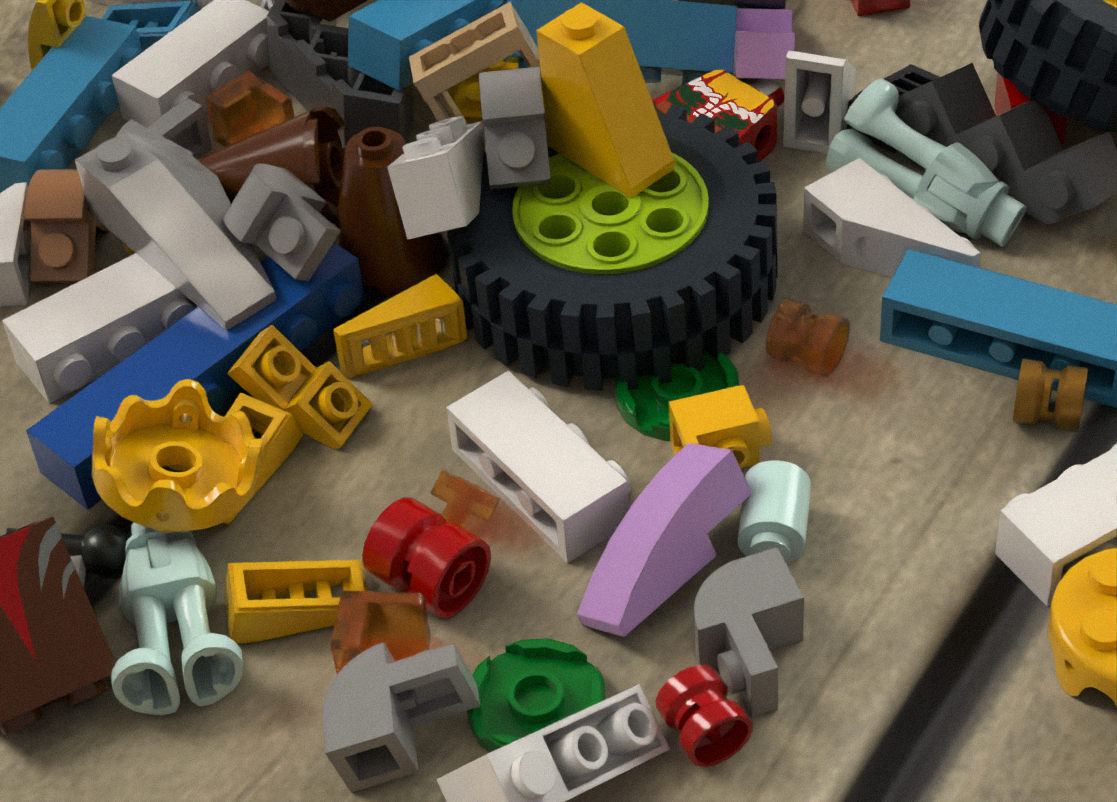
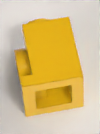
[669,385,772,469]

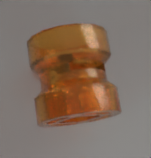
[766,298,850,377]

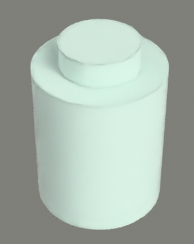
[737,460,811,564]

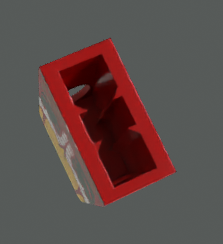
[652,70,784,162]

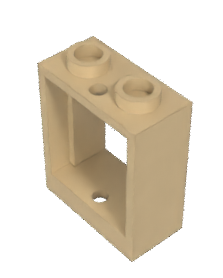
[409,1,545,153]

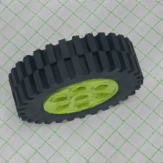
[446,102,778,391]

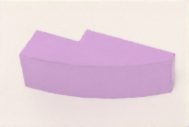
[734,8,795,79]
[577,443,751,637]

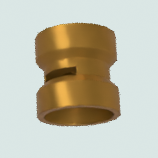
[1013,359,1088,432]

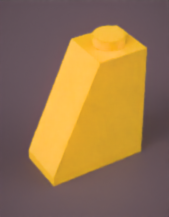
[536,2,675,198]

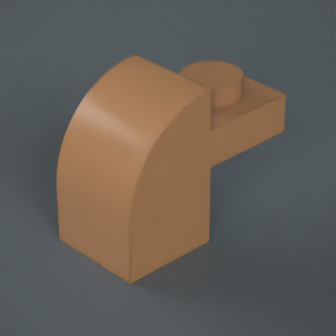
[24,169,109,284]

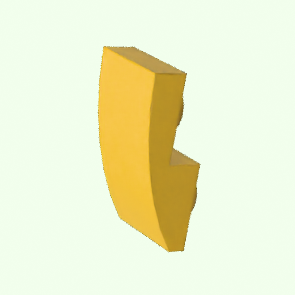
[28,0,86,70]
[227,325,373,450]

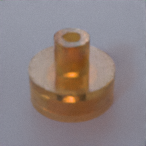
[430,469,501,528]

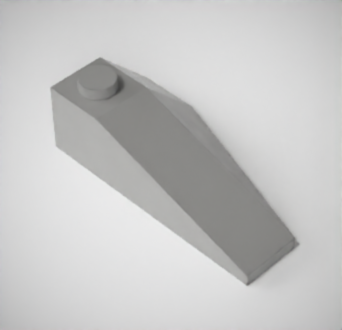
[75,132,277,331]

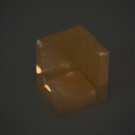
[205,71,295,147]
[331,590,431,674]

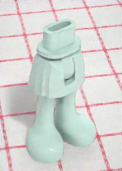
[826,79,1027,247]
[111,522,243,716]

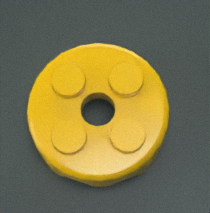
[92,379,262,533]
[1047,548,1117,707]

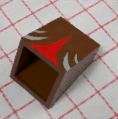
[0,517,116,735]

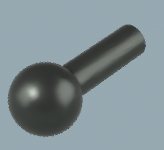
[6,525,129,575]

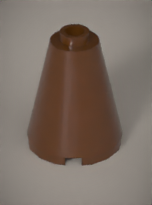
[199,106,347,224]
[334,127,450,296]

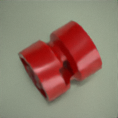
[362,497,491,618]

